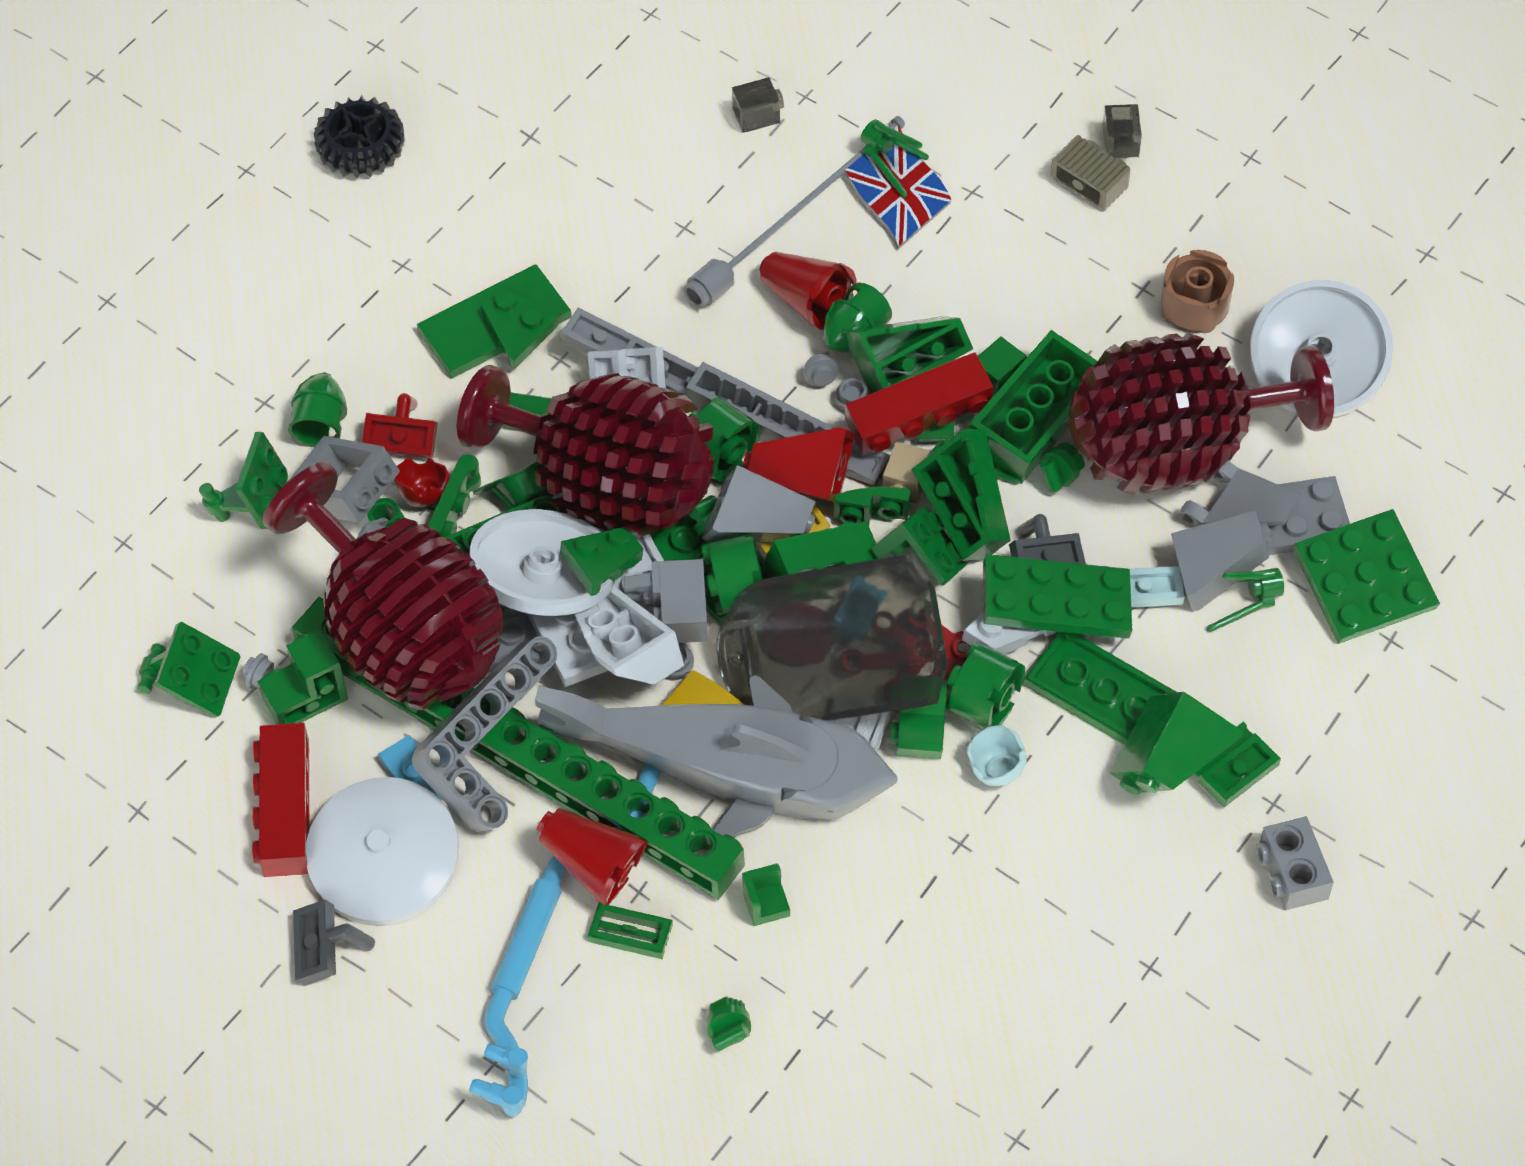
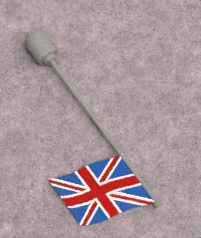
[684,116,952,308]

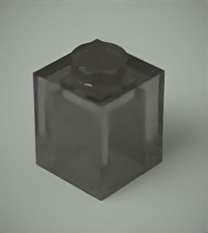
[731,77,784,133]
[1102,104,1142,159]

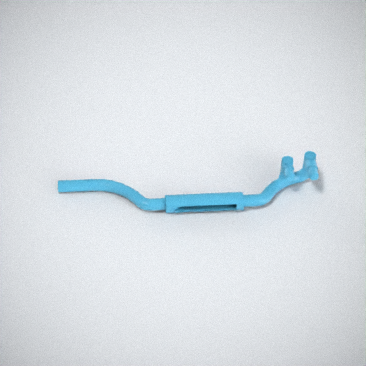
[469,763,661,1117]

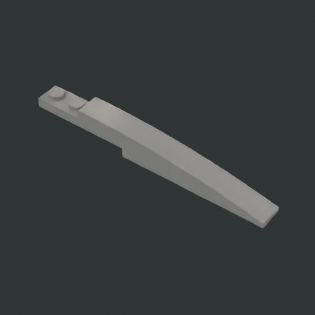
[560,307,891,485]

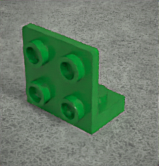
[870,506,968,586]

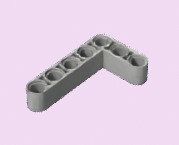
[412,636,558,832]

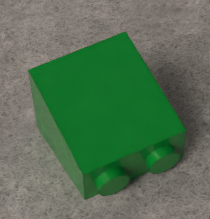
[1110,691,1244,795]

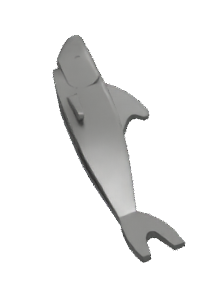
[535,675,898,837]

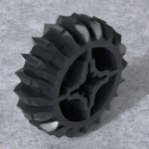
[314,95,405,179]

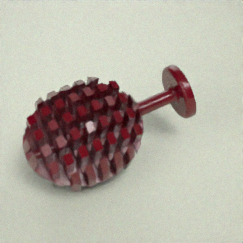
[1069,332,1334,495]
[456,365,715,538]
[263,462,503,711]

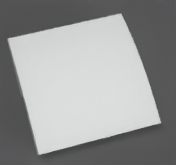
[588,347,666,388]

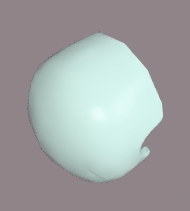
[967,725,1027,787]

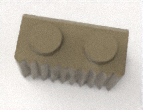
[1050,135,1131,211]

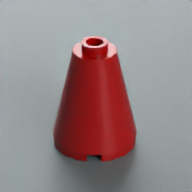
[759,251,857,330]
[536,808,647,906]

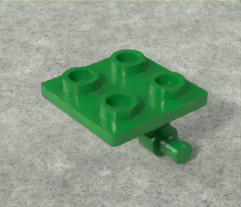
[199,432,288,529]
[137,622,241,718]

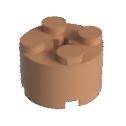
[1161,250,1234,333]

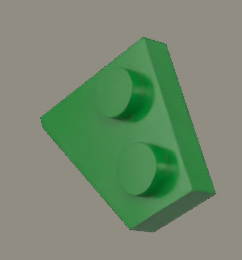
[560,527,644,596]

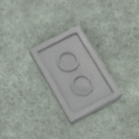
[1266,476,1350,555]

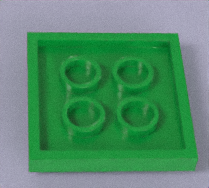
[1292,509,1440,644]

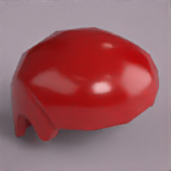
[394,458,451,507]

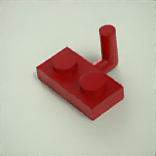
[362,393,438,457]

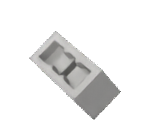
[1256,816,1334,911]

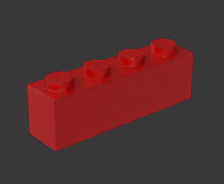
[845,352,993,455]
[252,723,310,877]

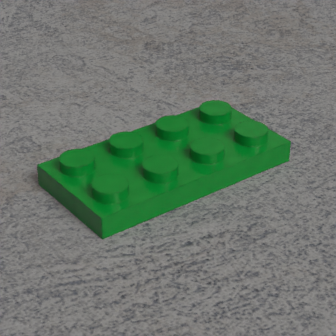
[983,554,1133,639]

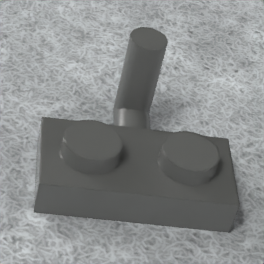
[1009,514,1086,564]
[293,899,375,986]

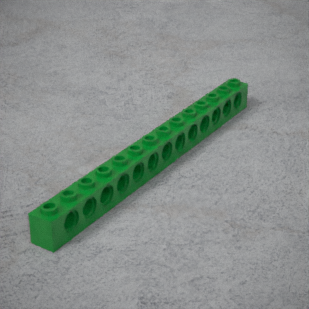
[291,596,745,900]

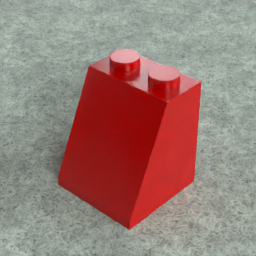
[742,427,856,503]

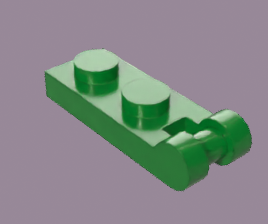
[428,454,481,537]

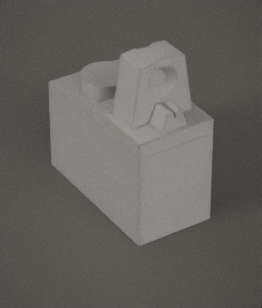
[624,559,707,643]

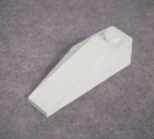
[574,586,684,684]

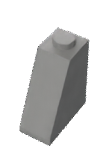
[702,465,816,543]
[1171,510,1273,612]

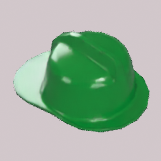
[473,461,555,508]

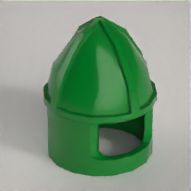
[824,282,892,352]
[288,372,348,447]

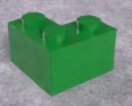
[257,629,348,724]

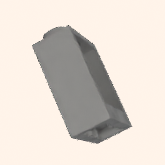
[287,436,400,523]

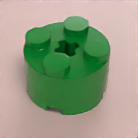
[689,396,761,482]
[702,534,768,615]
[945,642,1025,728]

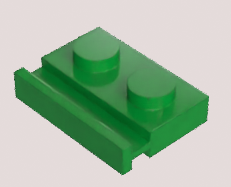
[1194,721,1281,808]

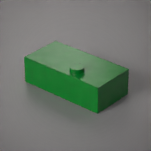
[969,330,1097,484]

